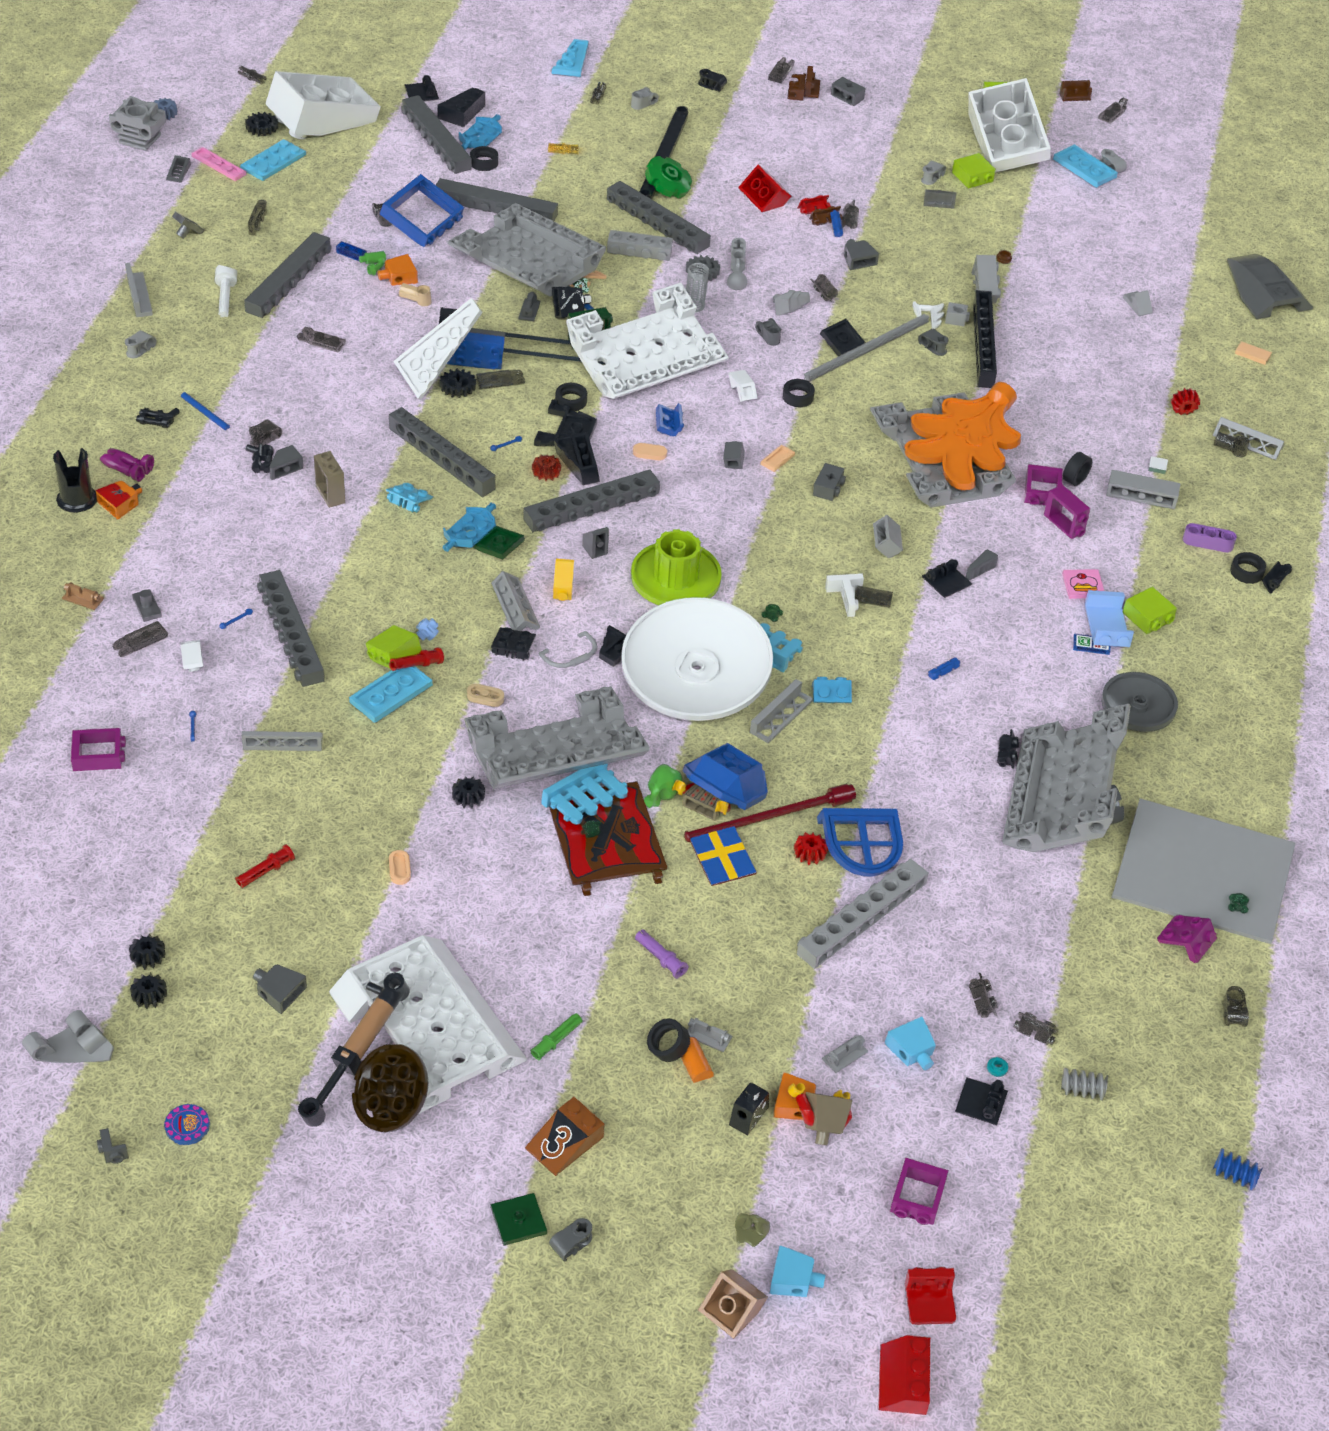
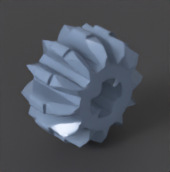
[154,98,178,121]

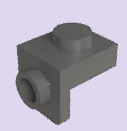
[97,1128,129,1164]

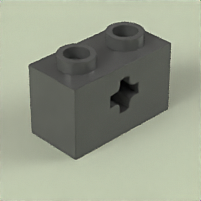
[831,77,866,106]
[813,463,846,501]

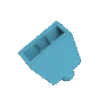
[885,1017,936,1070]
[770,1246,826,1297]

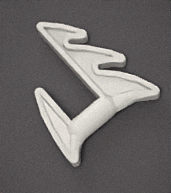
[912,301,944,329]

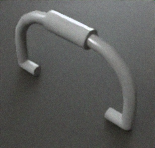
[539,631,597,668]

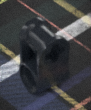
[698,69,727,92]

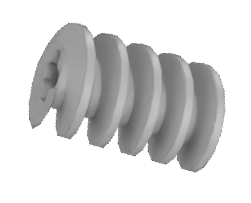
[1061,1068,1108,1101]

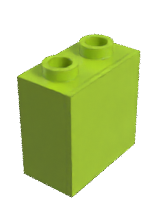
[952,153,996,189]
[1123,586,1177,634]
[366,625,422,669]

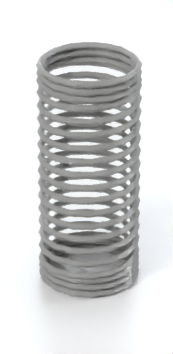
[686,263,709,312]

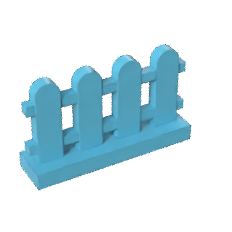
[760,623,803,673]
[541,764,628,824]

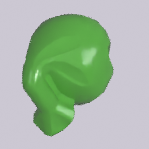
[644,764,683,808]

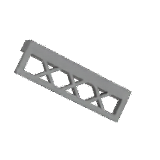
[125,263,153,317]
[1213,417,1285,460]
[491,571,540,631]
[750,679,813,744]
[241,731,323,751]

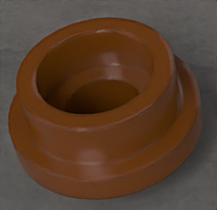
[996,250,1012,264]

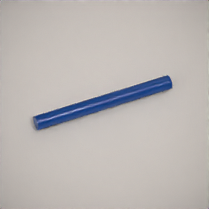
[181,392,230,430]

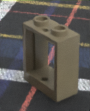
[314,451,345,508]

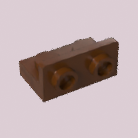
[804,66,821,98]

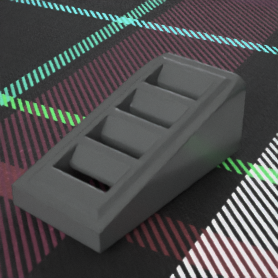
[166,155,191,183]
[966,549,998,580]

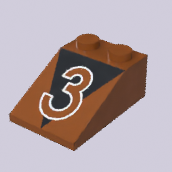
[525,1097,605,1176]

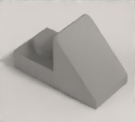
[1123,290,1153,317]

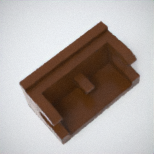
[787,73,806,101]
[1059,80,1092,102]

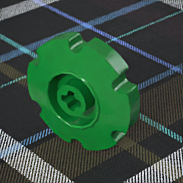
[645,156,692,198]

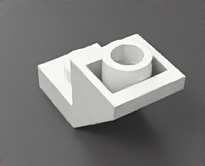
[728,370,757,402]
[180,640,203,672]

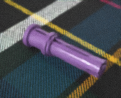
[635,929,689,979]

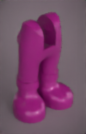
[100,447,154,482]

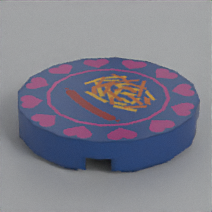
[164,1104,210,1145]

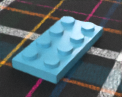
[240,139,306,181]
[1053,144,1118,188]
[349,666,433,723]

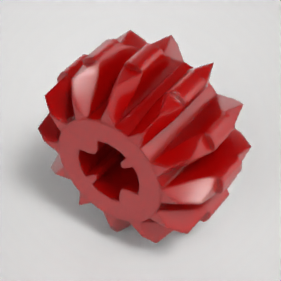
[1171,388,1200,415]
[794,832,828,865]

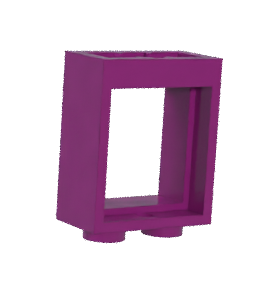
[1024,464,1063,506]
[1044,484,1091,539]
[71,728,126,771]
[890,1157,949,1225]

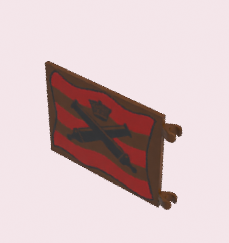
[549,781,667,896]

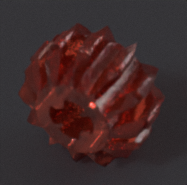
[532,454,562,481]

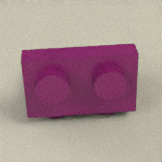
[1157,915,1217,963]

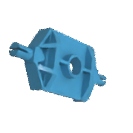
[459,114,502,150]
[443,502,496,552]

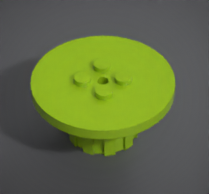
[631,529,722,605]

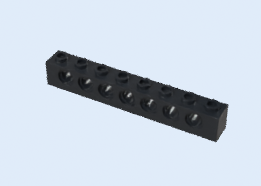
[973,290,997,388]

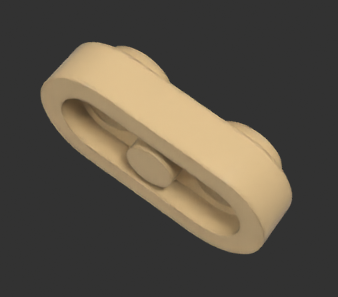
[467,684,504,707]

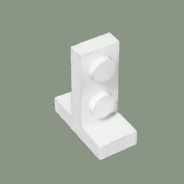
[825,574,864,617]

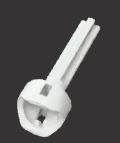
[215,265,237,317]

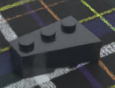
[437,87,485,127]
[554,432,600,485]

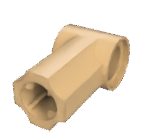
[399,283,432,306]

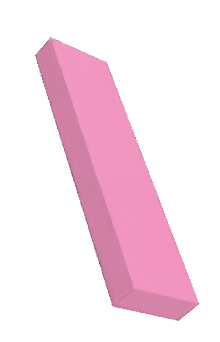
[192,147,246,181]

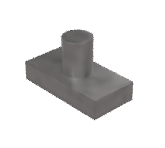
[924,189,956,209]
[172,211,204,239]
[132,589,162,622]

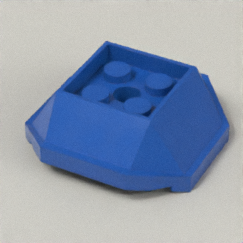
[683,743,768,810]

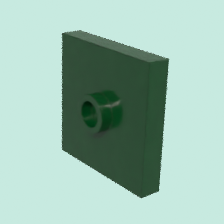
[474,526,525,560]
[490,1193,547,1246]

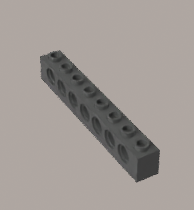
[607,181,711,254]
[389,407,496,497]
[523,469,660,533]
[257,570,325,687]

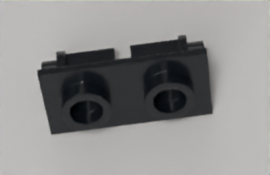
[1262,561,1292,594]
[997,729,1019,769]

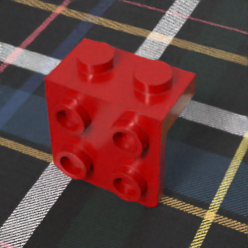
[905,1267,956,1325]

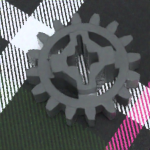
[686,255,720,281]

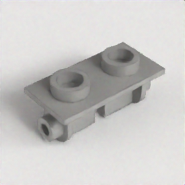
[688,1018,733,1052]
[822,1035,868,1073]

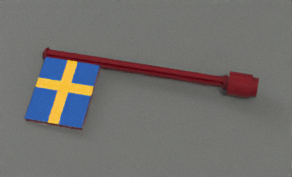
[684,784,856,886]

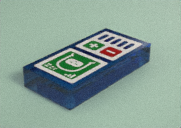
[1073,634,1111,655]

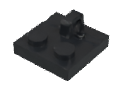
[820,318,866,356]

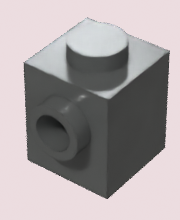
[723,441,745,469]

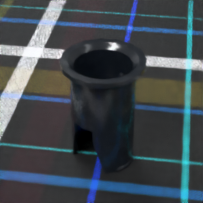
[53,448,97,513]

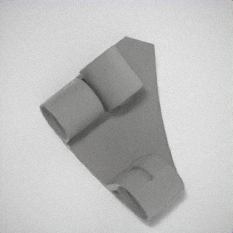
[22,1010,114,1063]

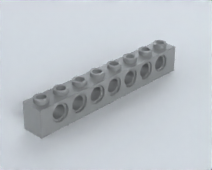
[797,858,929,969]

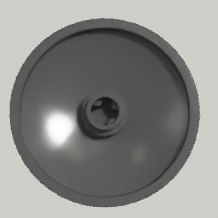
[1101,672,1178,732]

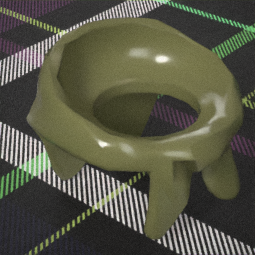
[735,1213,770,1247]

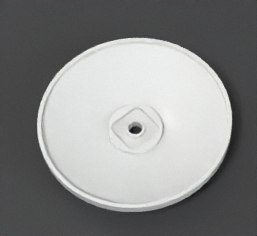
[622,598,773,721]

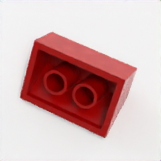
[738,164,792,212]
[879,1335,931,1415]

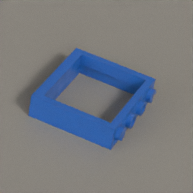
[380,174,465,247]

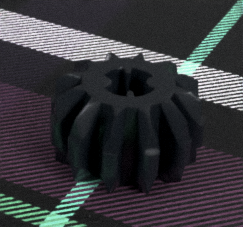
[452,776,485,809]
[129,933,166,970]
[130,972,167,1009]

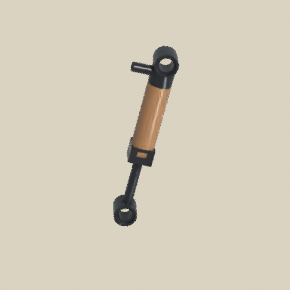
[298,972,410,1127]

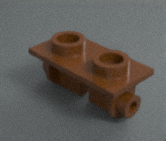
[809,206,843,226]

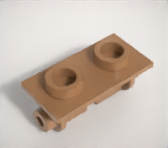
[62,582,104,610]

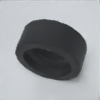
[470,146,498,171]
[782,378,815,408]
[555,382,588,411]
[1063,452,1093,486]
[1230,552,1266,584]
[647,1018,690,1062]

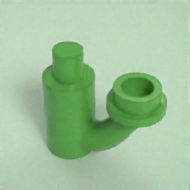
[359,251,386,276]

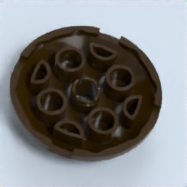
[352,1044,429,1132]

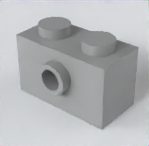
[873,515,903,558]

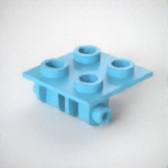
[386,483,433,513]

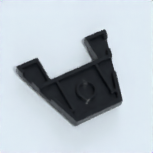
[534,399,597,446]

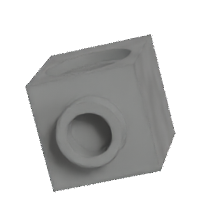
[945,302,970,326]

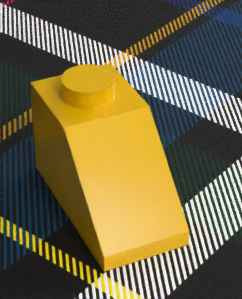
[553,558,574,601]

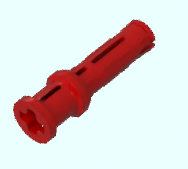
[389,647,444,671]
[235,844,295,889]

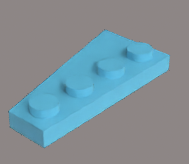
[552,39,589,77]

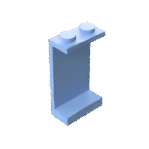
[1085,590,1134,647]

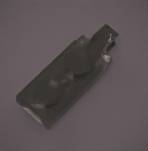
[1098,97,1128,124]

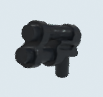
[136,407,180,428]
[246,444,274,473]

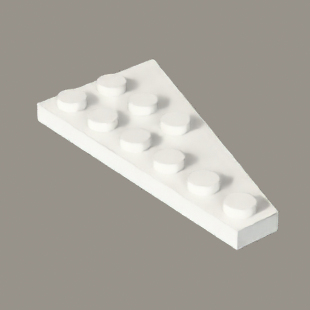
[393,298,483,400]

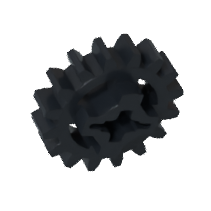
[245,112,278,136]
[440,368,476,398]

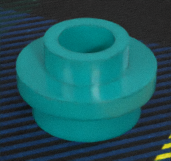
[987,1057,1009,1077]

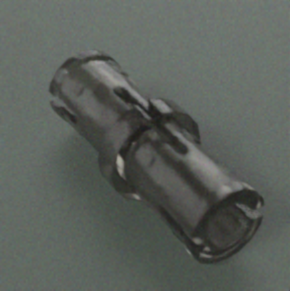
[238,66,267,85]
[590,82,606,105]

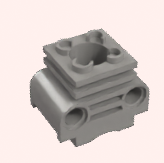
[109,96,166,151]

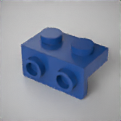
[656,403,684,436]

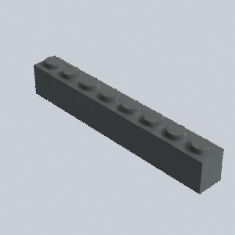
[401,95,472,174]
[436,178,558,221]
[244,232,332,318]

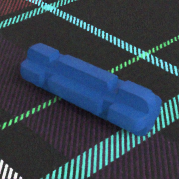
[830,210,843,237]
[928,657,960,680]

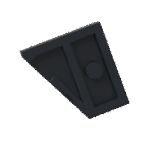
[599,625,626,667]

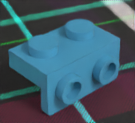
[812,677,852,703]

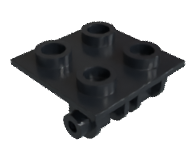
[404,75,439,101]
[922,559,972,598]
[491,627,536,661]
[955,1077,1008,1126]

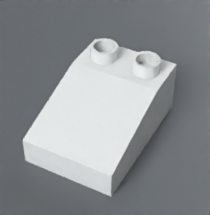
[266,71,381,139]
[968,78,1051,173]

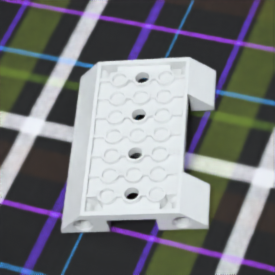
[566,283,729,399]
[329,935,527,1113]

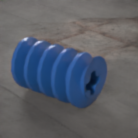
[1213,1148,1263,1191]

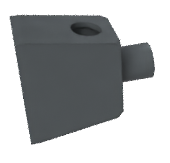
[844,239,879,271]
[253,964,307,1014]

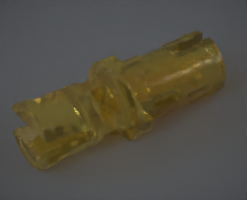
[548,142,579,154]

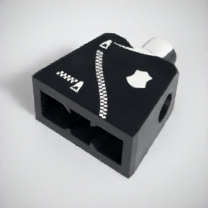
[552,286,591,318]
[729,1083,769,1136]

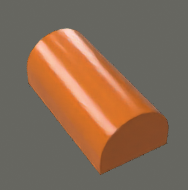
[681,1037,714,1083]

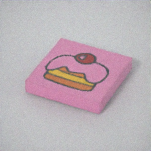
[1062,569,1104,599]

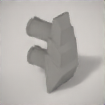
[773,290,810,316]

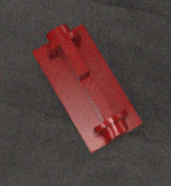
[797,195,831,215]

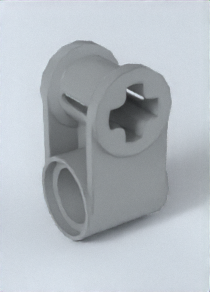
[631,87,659,110]
[1100,149,1127,173]
[921,160,946,185]
[125,330,156,359]

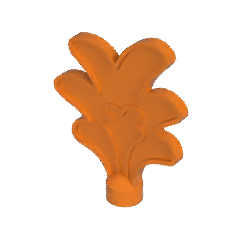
[904,382,1021,490]

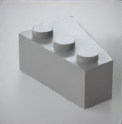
[971,255,1001,303]

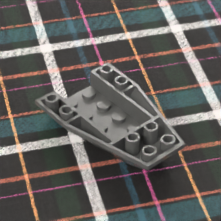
[1227,254,1313,319]

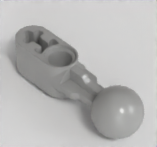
[727,238,747,290]

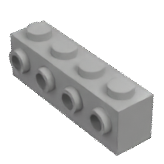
[607,230,673,261]
[1106,470,1180,509]

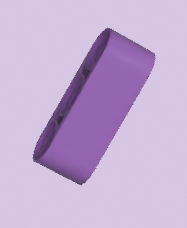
[1183,523,1237,553]

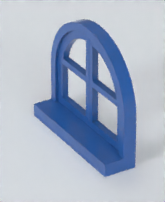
[817,808,903,877]

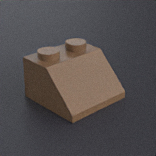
[698,1269,768,1339]

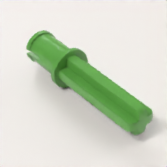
[530,1013,582,1060]

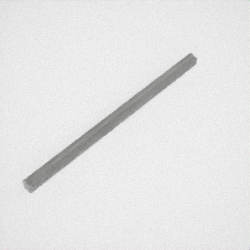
[804,314,930,382]

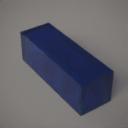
[336,241,367,262]

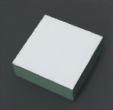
[1148,456,1168,474]

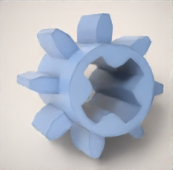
[416,618,439,641]

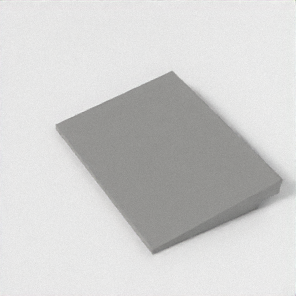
[1112,798,1295,944]

